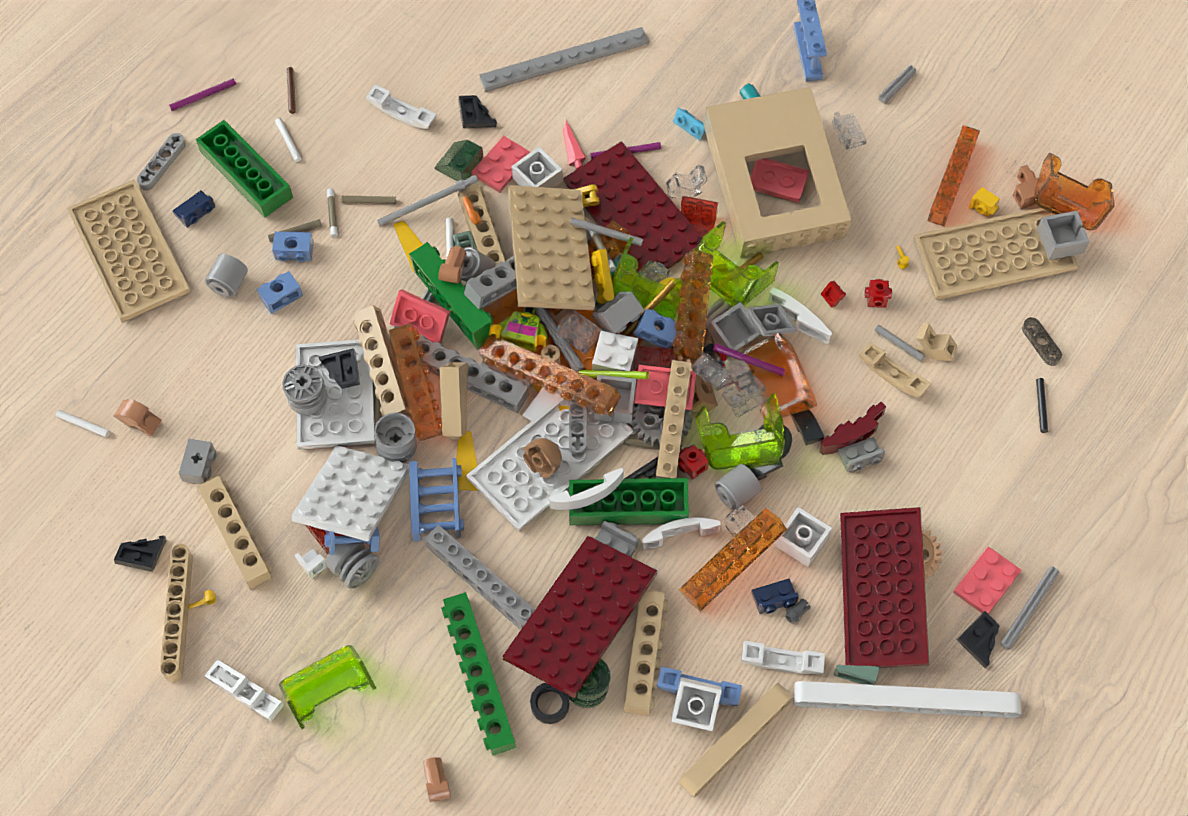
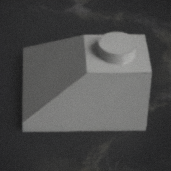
[747,303,797,337]

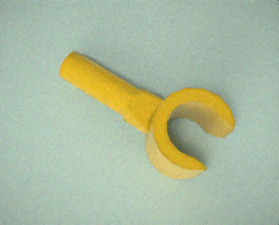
[896,245,909,269]
[188,590,216,609]

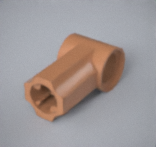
[439,246,467,284]
[423,757,451,802]

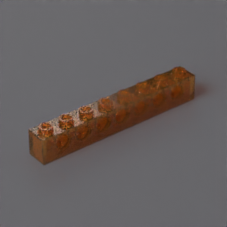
[479,335,621,416]

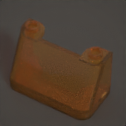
[1034,152,1115,231]
[740,333,817,421]

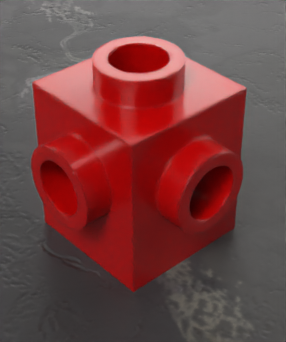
[864,279,892,308]
[678,445,709,480]

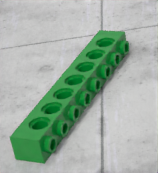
[441,592,516,756]

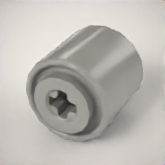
[461,248,496,283]
[205,254,248,297]
[715,464,762,511]

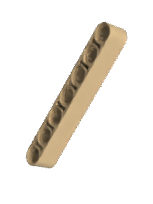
[160,544,193,682]
[679,683,793,797]

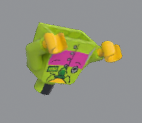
[489,307,548,352]

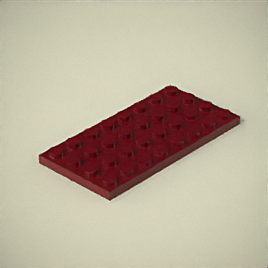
[563,141,705,283]
[840,507,930,668]
[503,536,657,698]

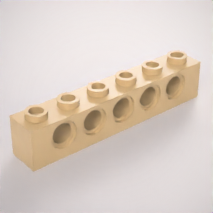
[457,182,506,265]
[353,305,413,416]
[656,360,691,479]
[197,476,272,589]
[624,590,668,716]

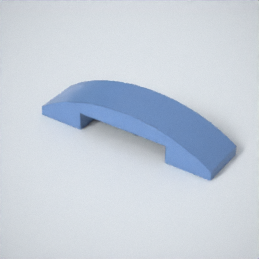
[657,666,742,706]

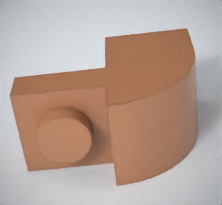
[1013,165,1044,209]
[113,399,162,436]

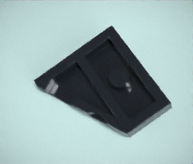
[458,95,497,129]
[319,348,360,389]
[114,535,166,572]
[956,611,1000,668]

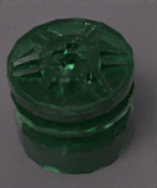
[568,659,611,708]

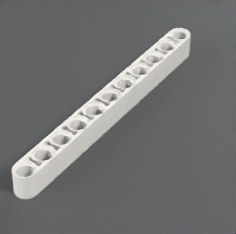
[794,681,1022,718]

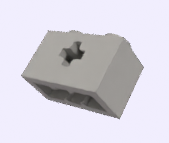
[178,439,216,484]

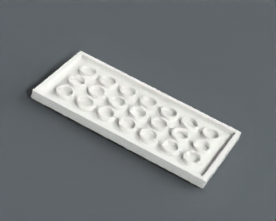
[466,380,634,531]

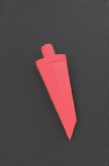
[563,120,586,169]

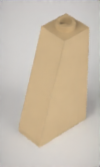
[440,362,468,440]

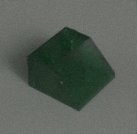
[434,140,484,181]

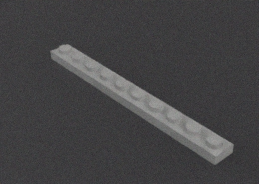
[479,27,648,92]

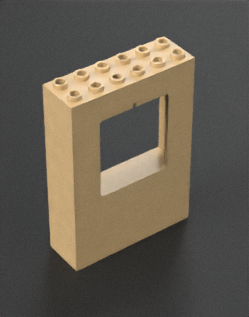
[703,87,851,258]

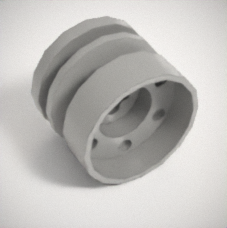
[282,364,328,415]
[374,412,417,463]
[325,542,380,589]

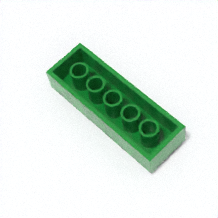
[196,120,293,218]
[409,242,495,350]
[569,478,689,525]

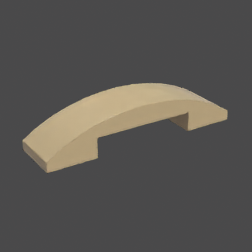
[859,342,932,398]

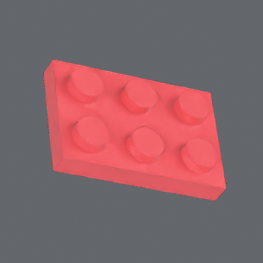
[471,136,531,193]
[750,158,809,203]
[389,289,451,344]
[634,365,696,411]
[953,546,1021,614]

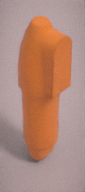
[463,196,481,225]

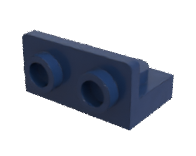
[172,190,216,228]
[751,578,799,614]

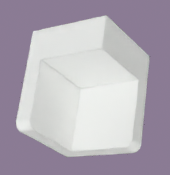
[295,549,326,579]

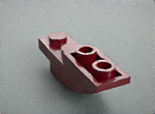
[820,402,887,455]

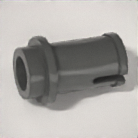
[785,599,811,624]

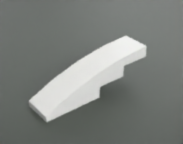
[768,287,832,344]
[205,660,284,722]

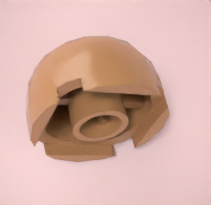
[523,438,562,478]

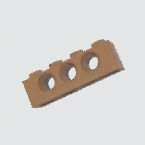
[670,336,718,415]

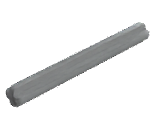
[533,307,583,373]
[1001,566,1059,649]

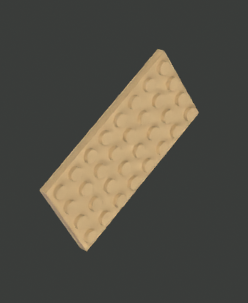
[67,179,191,323]
[508,185,595,310]
[913,205,1079,300]

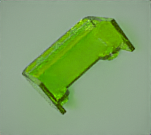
[687,221,779,307]
[611,237,698,320]
[695,393,784,470]
[279,645,376,730]

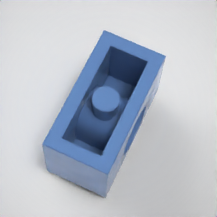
[272,231,314,262]
[257,271,303,314]
[633,309,680,350]

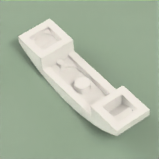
[366,84,436,129]
[549,468,624,510]
[643,518,721,550]
[741,641,825,674]

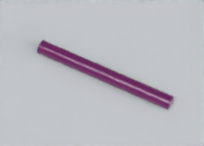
[169,78,236,111]
[590,142,661,160]
[713,343,785,376]

